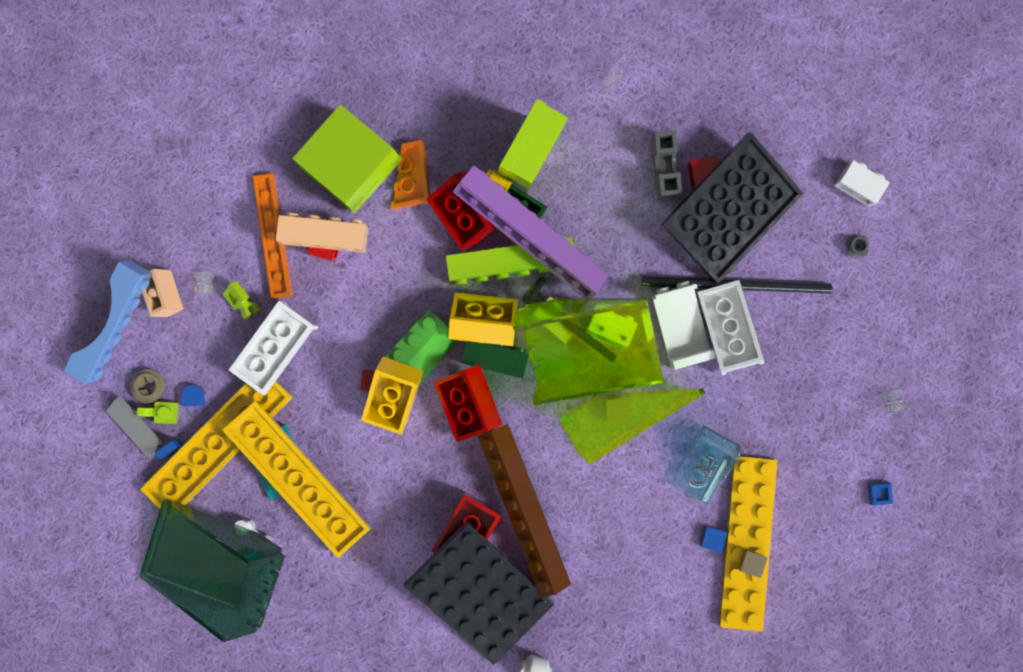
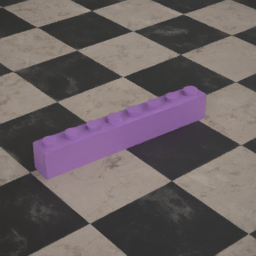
[453,166,609,301]

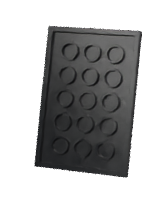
[661,132,803,284]
[404,521,555,665]

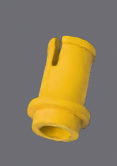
[486,169,512,192]

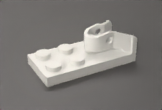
[698,280,764,375]
[229,301,318,395]

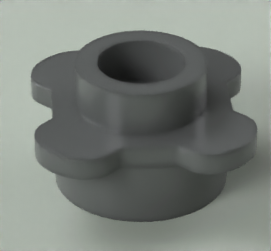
[846,235,868,257]

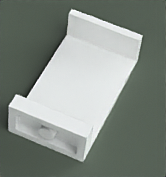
[651,281,716,370]

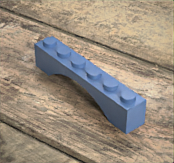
[64,260,152,384]

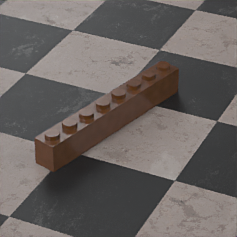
[477,424,571,597]

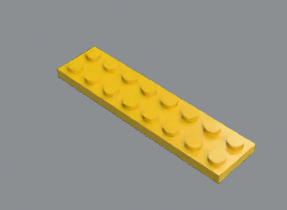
[140,381,293,519]
[223,401,371,558]
[719,455,777,631]

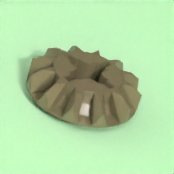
[131,369,166,403]

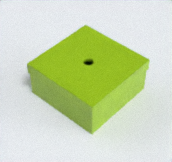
[497,99,568,193]
[292,104,402,214]

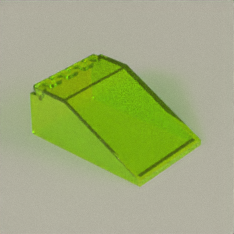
[512,298,664,405]
[557,388,705,464]

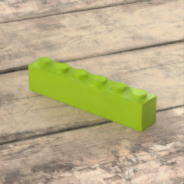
[446,237,573,286]

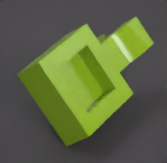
[222,281,261,320]
[137,402,179,424]

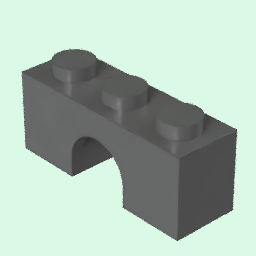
[651,130,683,200]

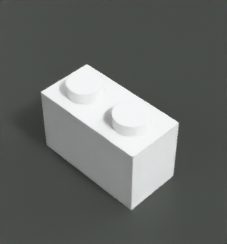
[834,160,890,207]

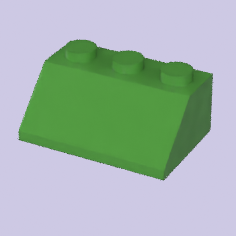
[385,309,459,385]

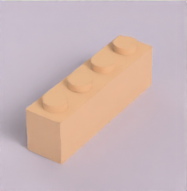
[276,213,368,253]

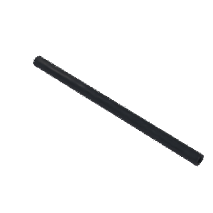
[641,276,832,294]

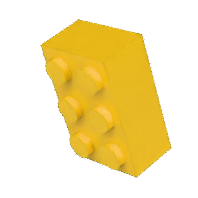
[449,293,518,346]
[361,357,424,435]

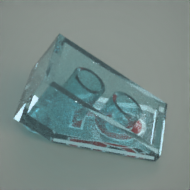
[670,425,741,505]

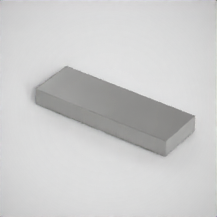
[107,396,163,458]

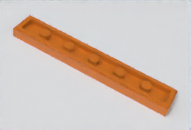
[252,172,293,300]

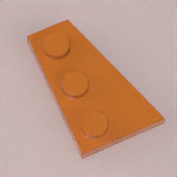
[390,140,431,210]

